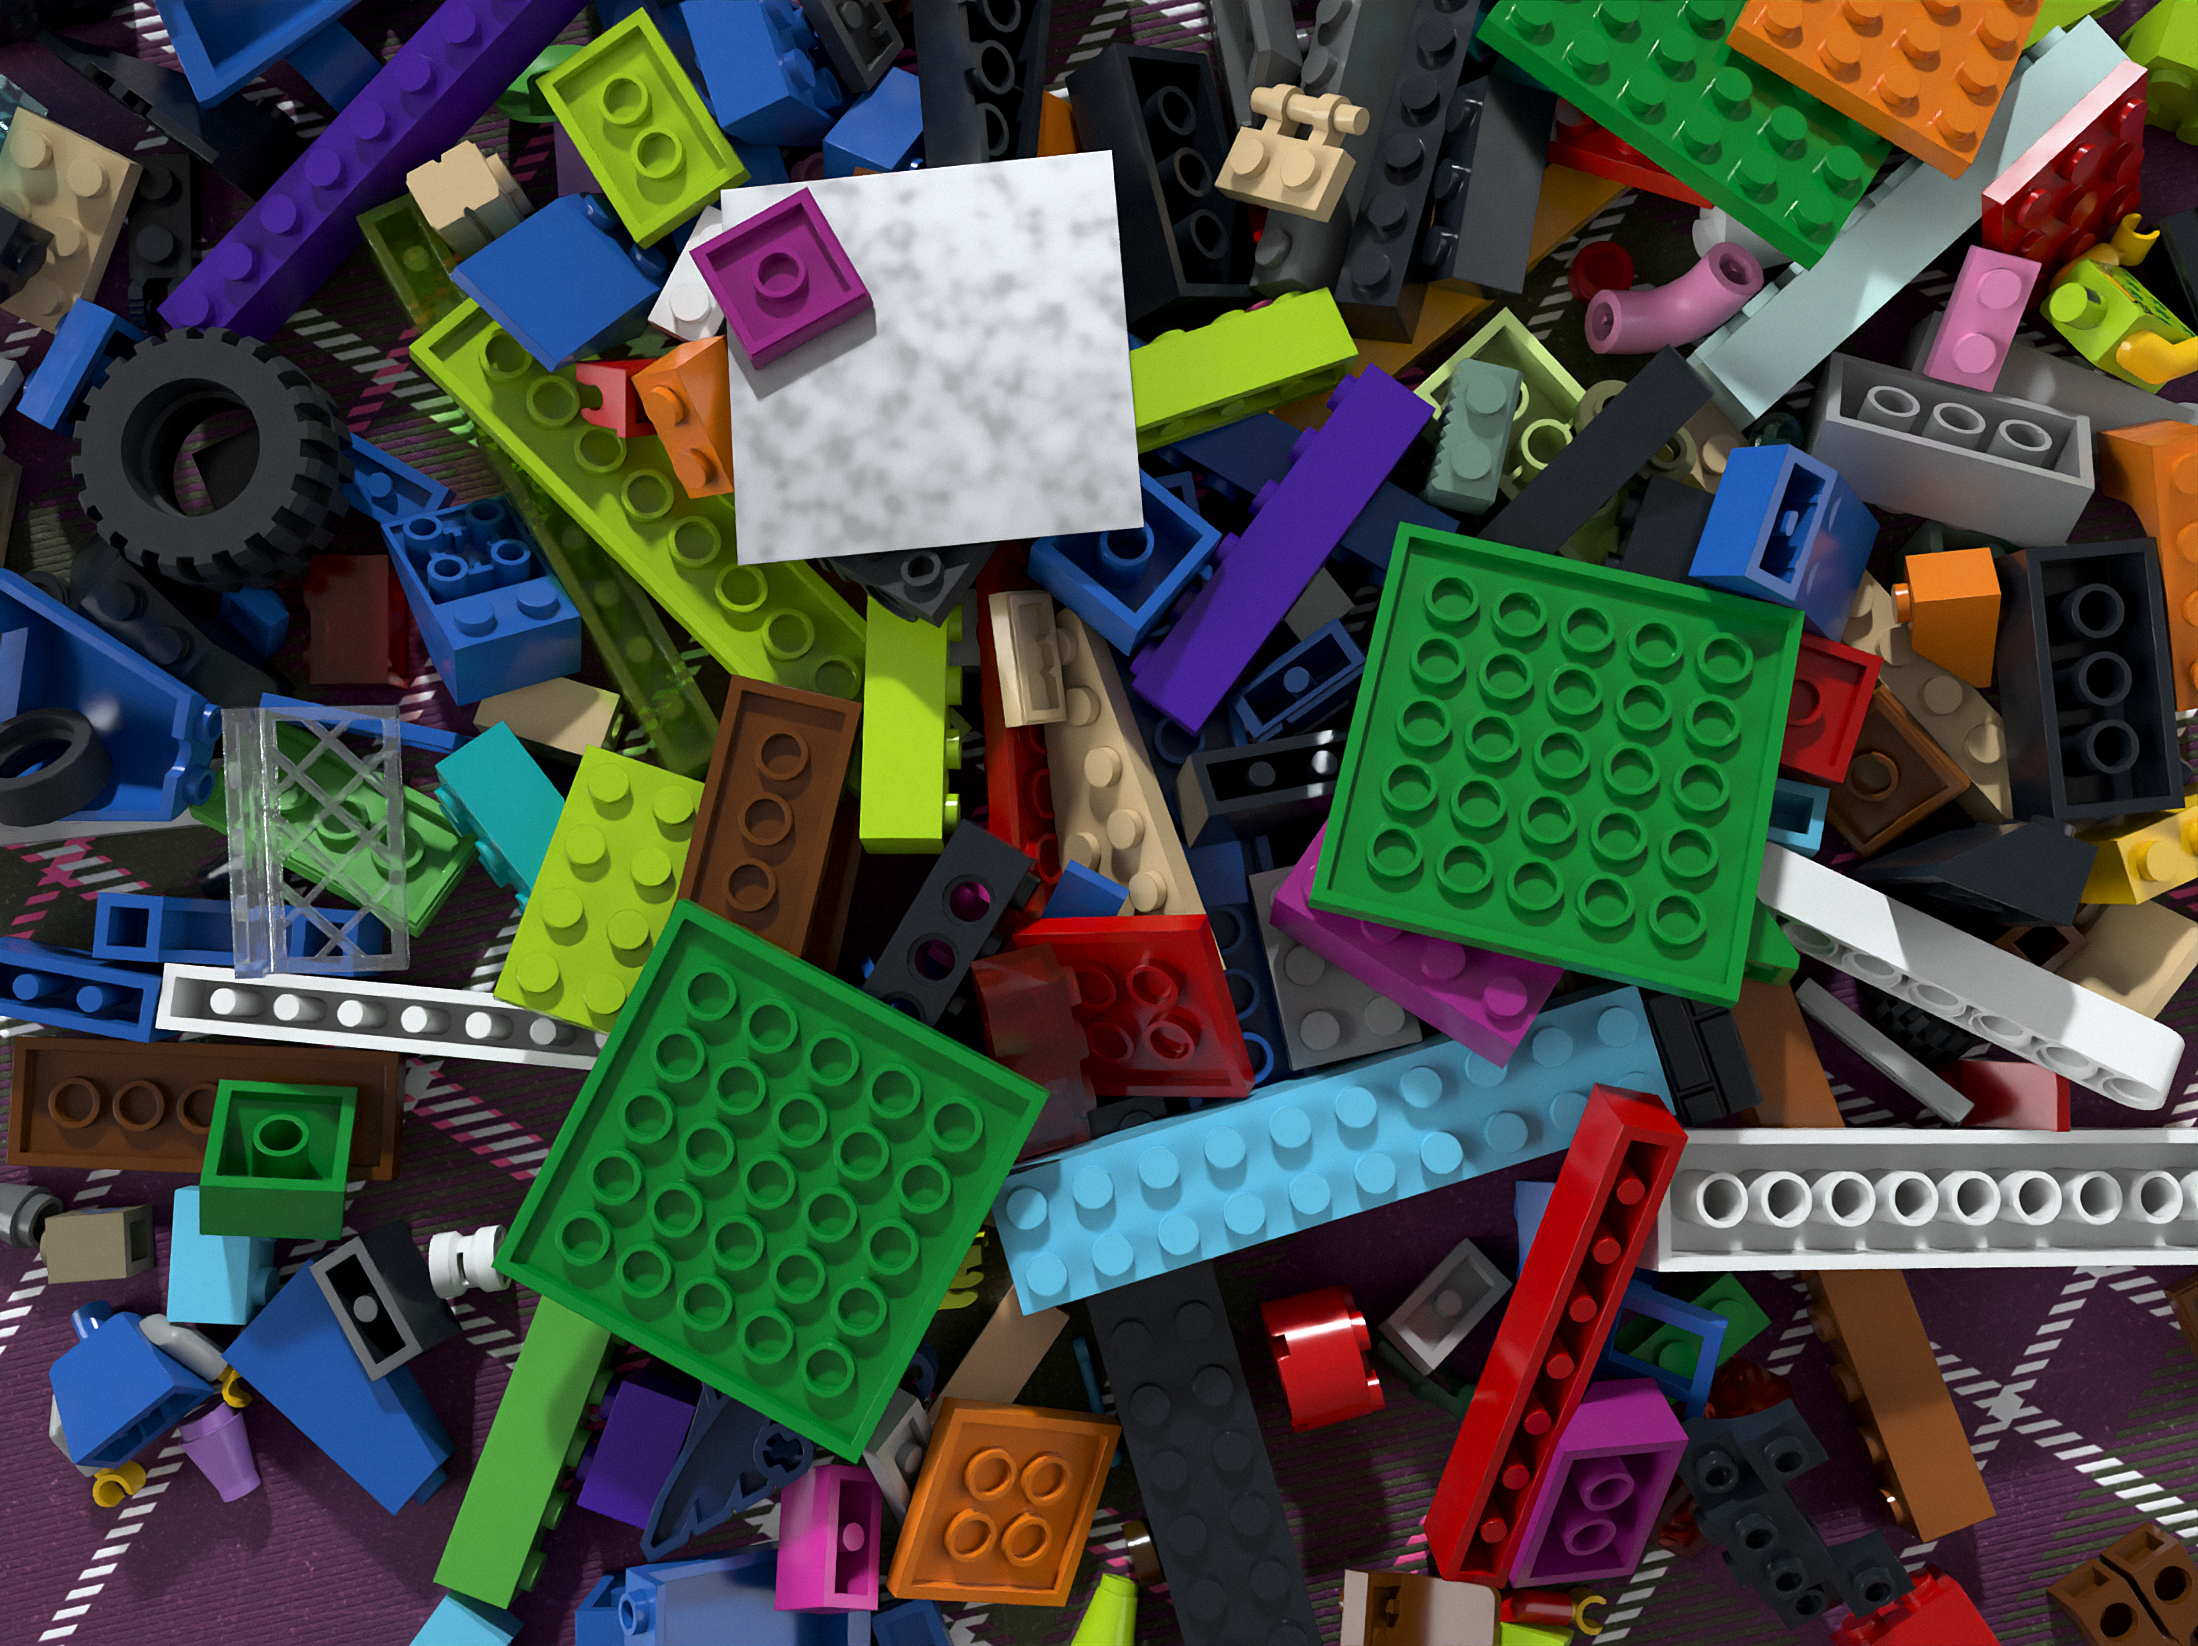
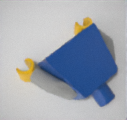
[49,1300,253,1508]

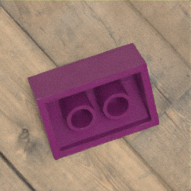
[1508,1377,1689,1588]

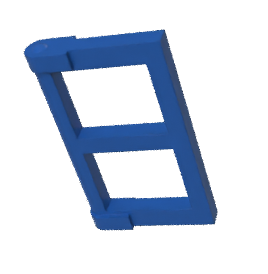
[259,692,476,755]
[1582,1278,1729,1422]

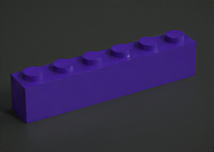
[1129,362,1436,739]

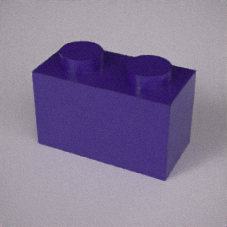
[575,1366,702,1530]

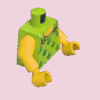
[2039,213,2198,394]

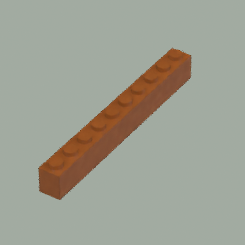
[1731,979,1996,1543]

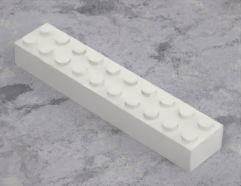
[1636,1127,2198,1272]

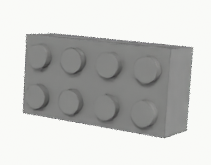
[1801,351,2095,548]

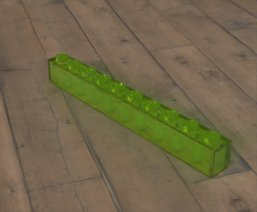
[355,192,720,780]

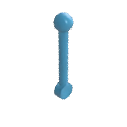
[1072,1335,1123,1467]

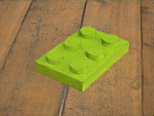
[535,7,752,250]

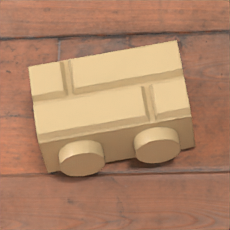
[406,140,535,261]

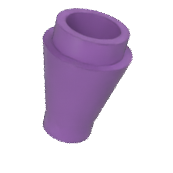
[177,1399,261,1502]

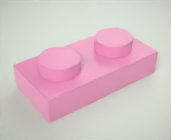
[1922,244,2042,393]

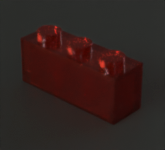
[970,942,1097,1160]

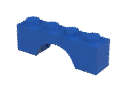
[92,892,385,977]

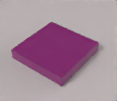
[689,187,874,370]

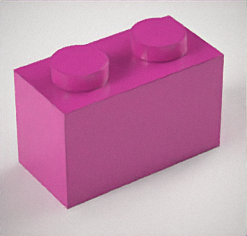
[774,1464,882,1614]

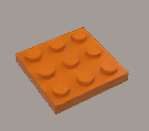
[885,1396,1122,1607]

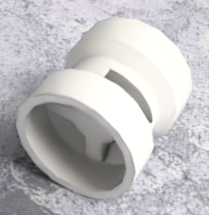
[429,1225,512,1299]

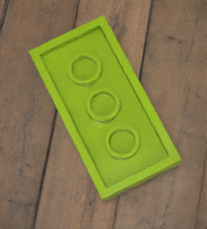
[493,744,705,1036]

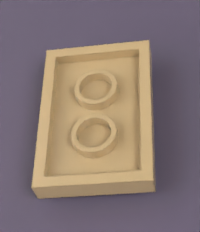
[0,106,144,334]

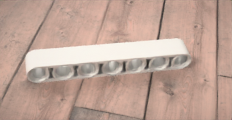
[1757,841,2185,1110]

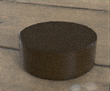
[1121,1518,1165,1590]

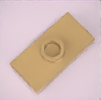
[988,590,1067,728]

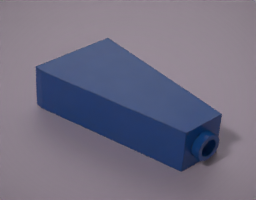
[221,1248,457,1516]

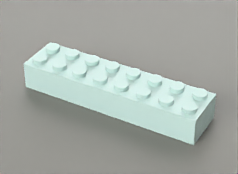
[1686,15,2133,432]

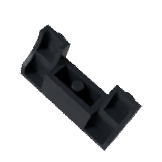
[1676,1398,1917,1631]

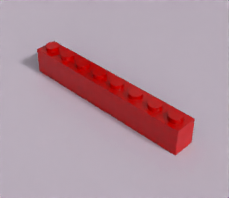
[1423,1083,1689,1589]

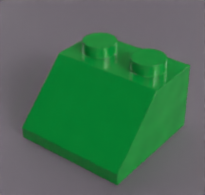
[199,1079,358,1240]

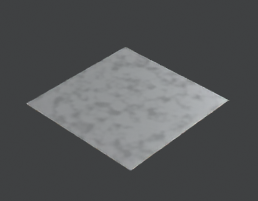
[721,150,1144,566]

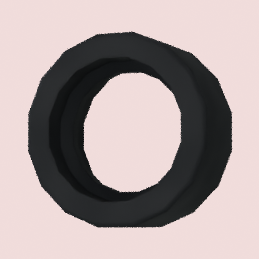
[0,707,113,828]

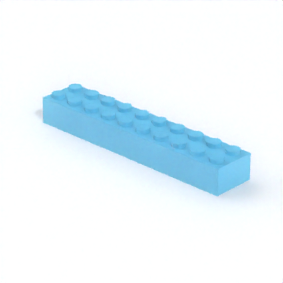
[991,980,1676,1316]

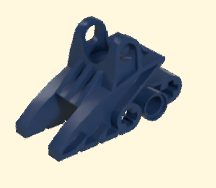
[640,1339,939,1563]

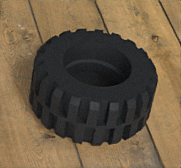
[71,327,355,593]

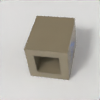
[40,1204,155,1284]

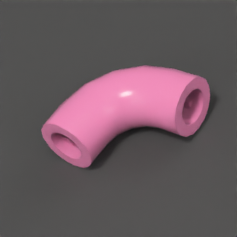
[1584,242,1764,355]

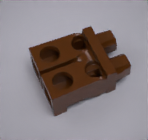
[2046,1521,2198,1646]

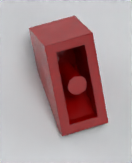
[1933,1057,2070,1132]

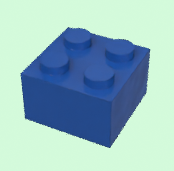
[1026,468,1222,657]

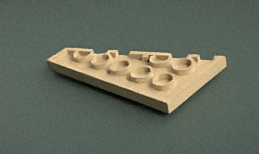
[1043,607,1226,971]

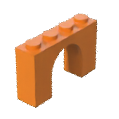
[2096,418,2198,712]

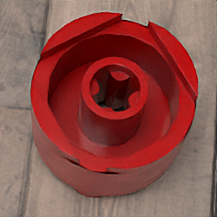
[1260,1283,1385,1434]

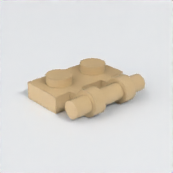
[1214,84,1370,223]

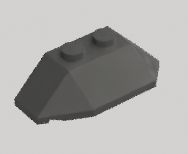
[1203,0,1310,144]

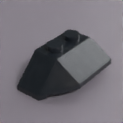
[68,532,297,735]

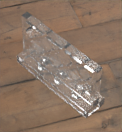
[221,705,410,979]

